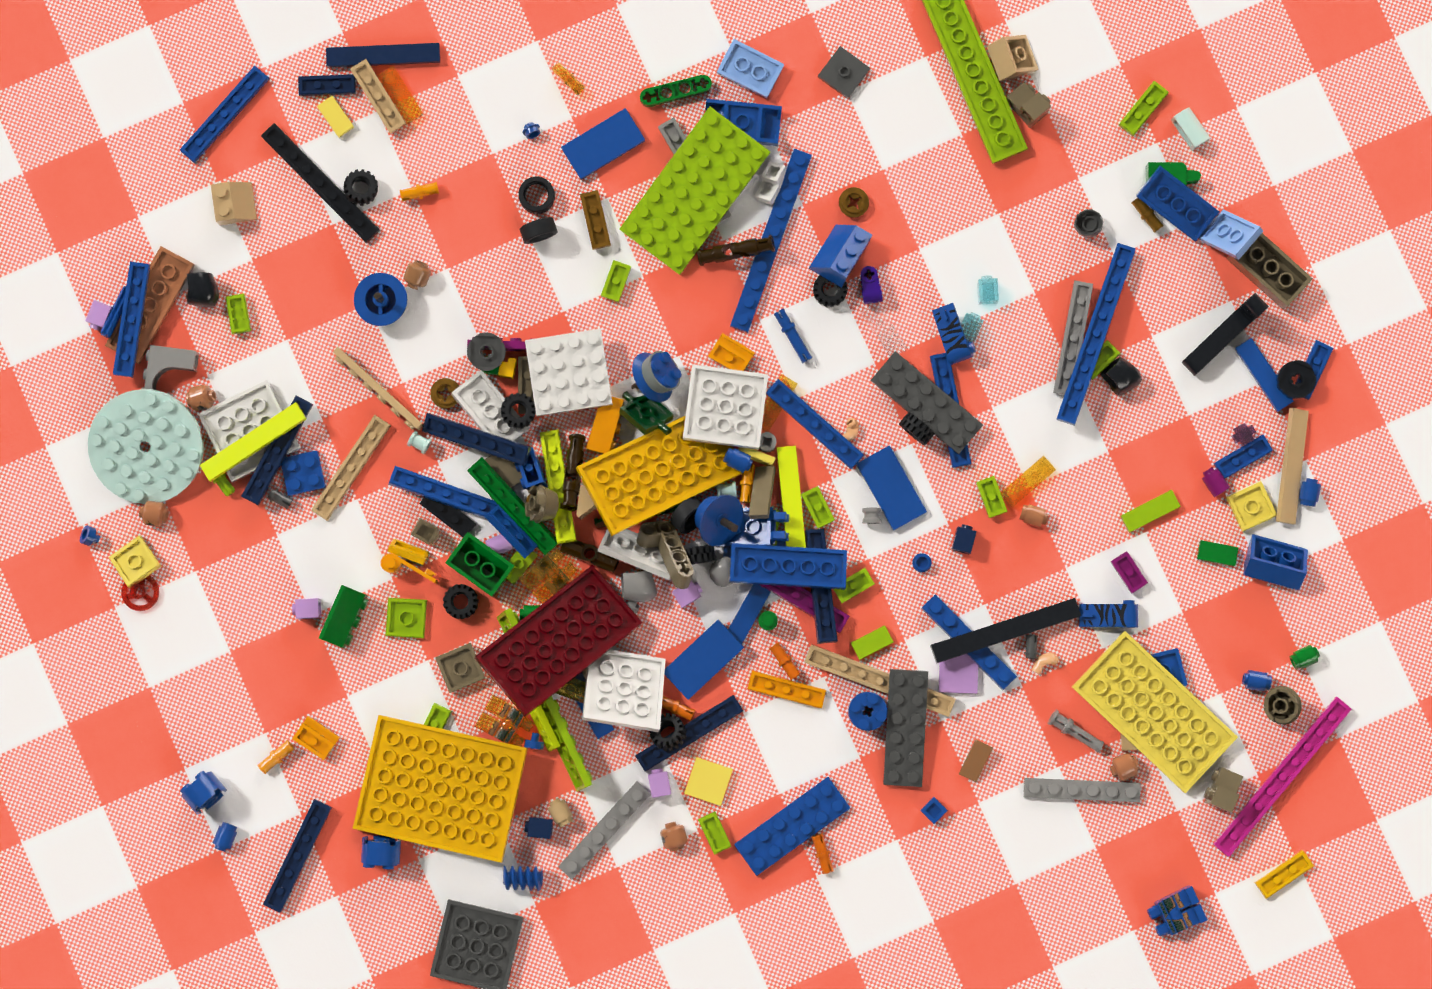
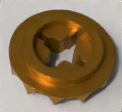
[839,187,869,218]
[430,378,459,409]

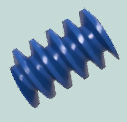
[503,866,543,891]

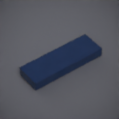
[298,74,356,96]

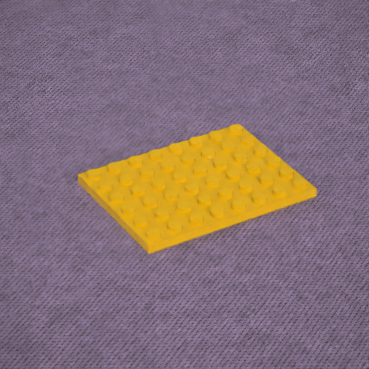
[353,715,528,863]

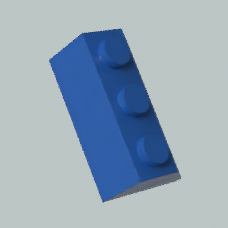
[809,224,872,288]
[1243,534,1308,590]

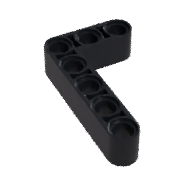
[1181,293,1269,376]

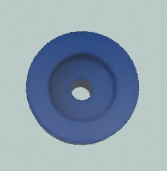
[80,525,100,546]
[524,733,544,750]

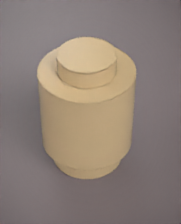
[547,798,573,828]

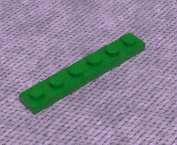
[467,457,557,555]

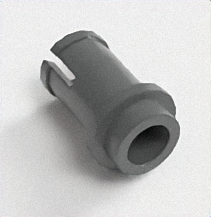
[267,488,293,510]
[1024,635,1039,659]

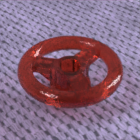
[121,575,159,611]

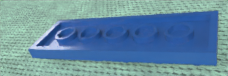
[729,543,847,589]
[734,777,850,876]

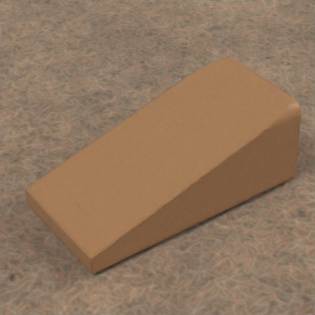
[959,739,993,782]

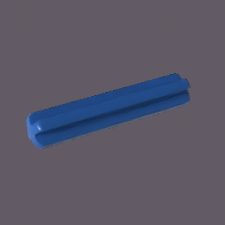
[101,286,126,338]

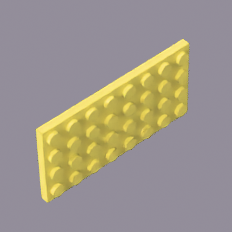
[1072,631,1238,794]

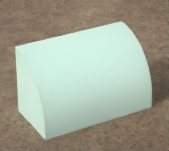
[1171,107,1211,151]

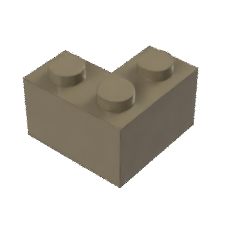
[1006,82,1051,128]
[1203,767,1244,813]

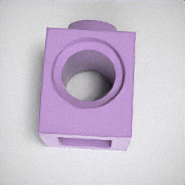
[85,300,112,331]
[672,580,702,609]
[292,598,322,619]
[648,768,671,798]

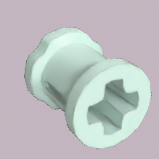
[407,430,432,455]
[717,481,737,498]

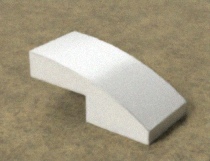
[754,161,786,205]

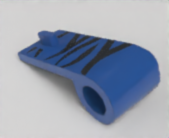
[932,303,976,365]
[1079,600,1138,628]

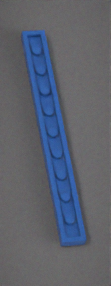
[730,149,812,333]
[1056,243,1136,426]

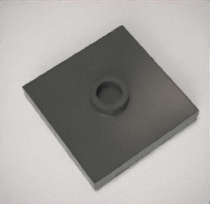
[818,46,870,99]

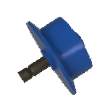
[695,495,743,546]

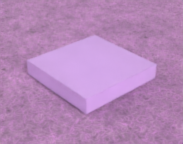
[938,654,978,694]

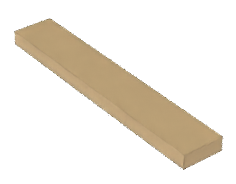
[1276,408,1309,525]
[311,415,391,521]

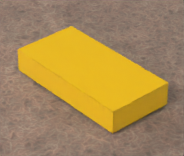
[387,539,430,565]

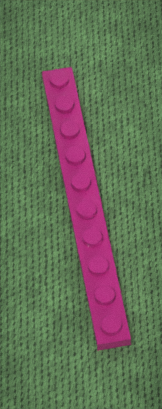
[1213,697,1352,857]

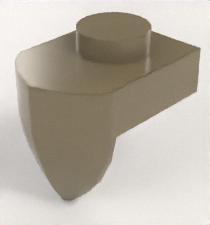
[410,517,440,545]

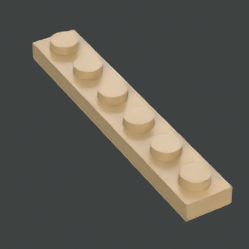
[333,347,423,430]

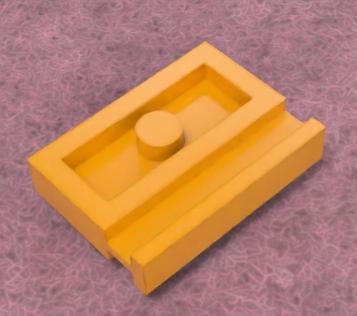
[708,333,755,371]
[292,716,340,760]

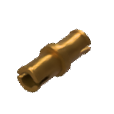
[1131,198,1164,233]

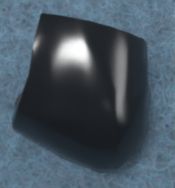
[186,272,219,308]
[1100,357,1142,397]

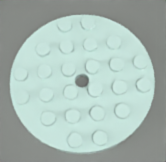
[88,389,204,504]

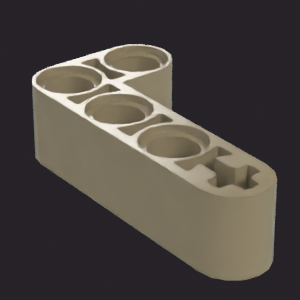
[636,520,694,589]

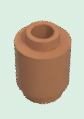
[1019,504,1049,528]

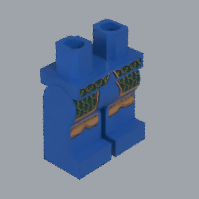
[1147,885,1208,936]

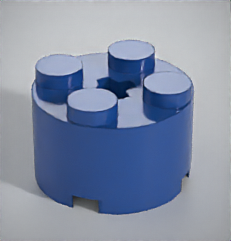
[848,692,887,731]
[180,770,227,815]
[361,836,401,869]

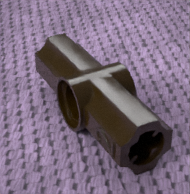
[560,540,619,573]

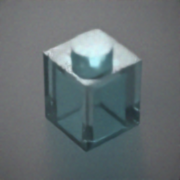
[977,275,999,305]
[961,312,984,343]

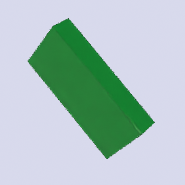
[1196,540,1239,566]

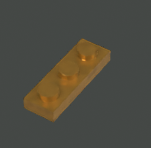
[580,190,611,250]

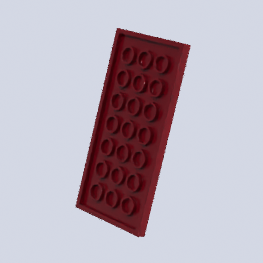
[474,565,643,717]

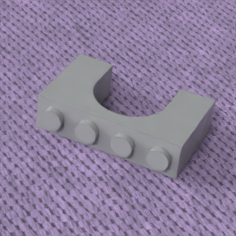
[141,345,199,413]

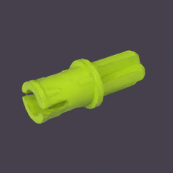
[213,473,235,496]

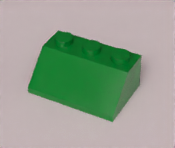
[445,532,515,598]
[319,585,369,648]

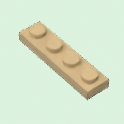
[350,59,406,134]

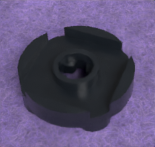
[1276,360,1316,399]

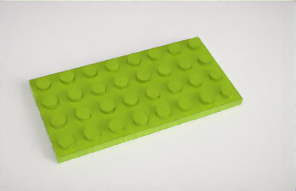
[619,106,771,275]

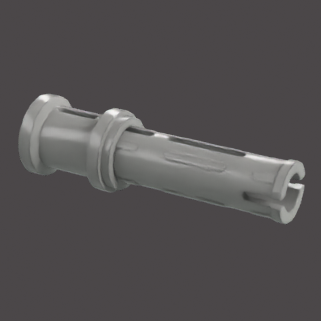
[1047,709,1104,753]

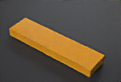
[747,671,827,709]

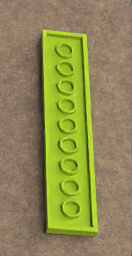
[922,0,1028,164]
[496,608,593,792]

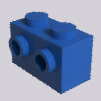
[514,447,548,490]

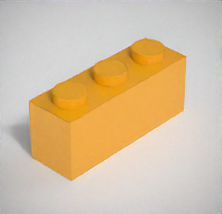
[586,396,625,455]

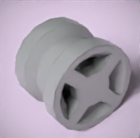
[759,432,777,453]
[862,507,881,524]

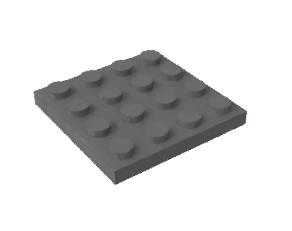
[430,899,524,989]

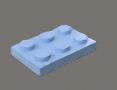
[717,39,784,99]
[1199,209,1263,260]

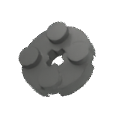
[467,332,506,371]

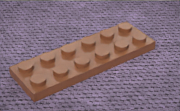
[105,246,195,364]

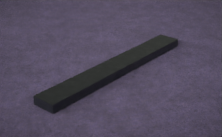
[261,123,380,244]
[930,598,1081,664]

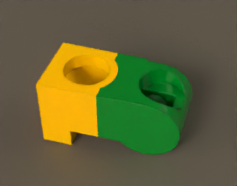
[482,356,517,380]

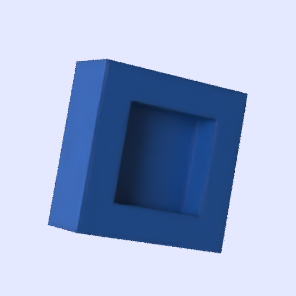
[920,797,948,824]

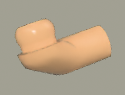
[842,418,859,442]
[1031,652,1059,675]

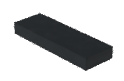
[419,497,476,537]

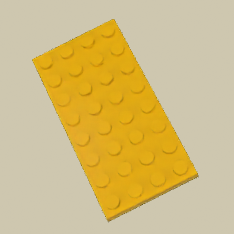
[576,416,746,536]

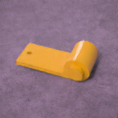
[380,553,438,584]

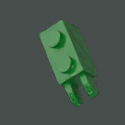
[1145,162,1202,185]

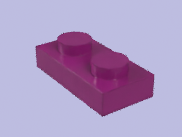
[1110,551,1148,594]

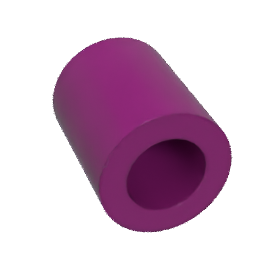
[1201,467,1230,498]

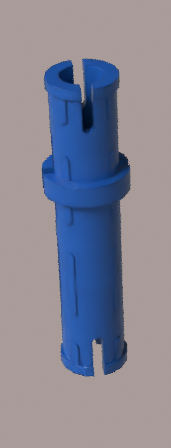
[773,308,813,364]

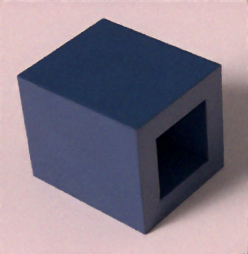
[951,524,977,555]
[524,817,554,839]

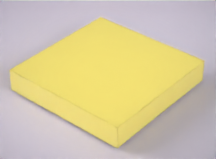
[1225,481,1277,532]
[109,535,162,589]
[684,757,733,806]

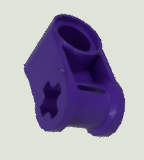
[861,266,883,305]

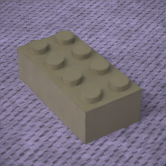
[1227,233,1313,310]

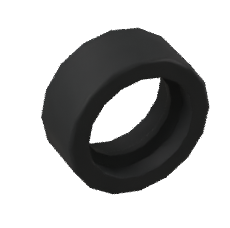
[518,176,555,214]
[519,217,558,244]
[671,497,702,534]

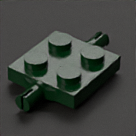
[619,391,674,435]

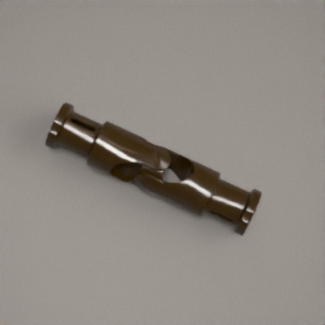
[697,235,775,266]
[560,433,586,511]

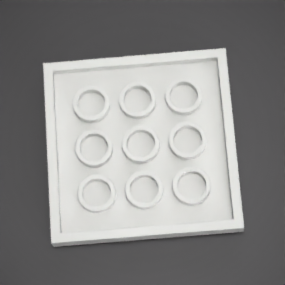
[525,328,613,416]
[682,364,768,450]
[198,380,301,483]
[582,650,666,732]

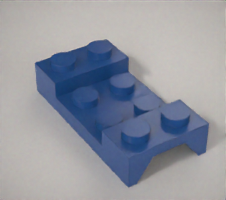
[705,99,782,147]

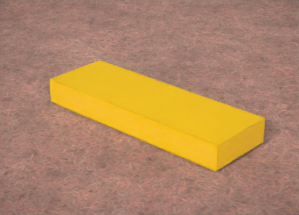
[1254,850,1314,899]

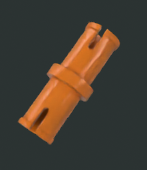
[769,642,801,680]
[662,696,696,721]
[811,833,834,874]

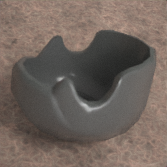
[1074,209,1103,238]

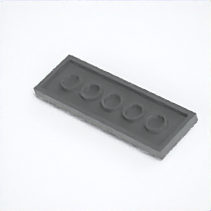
[870,351,983,455]
[883,669,929,787]

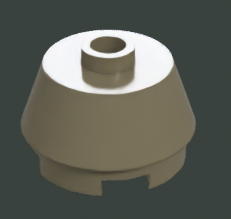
[525,485,559,523]
[1264,686,1302,725]

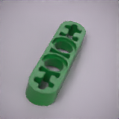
[640,75,712,107]

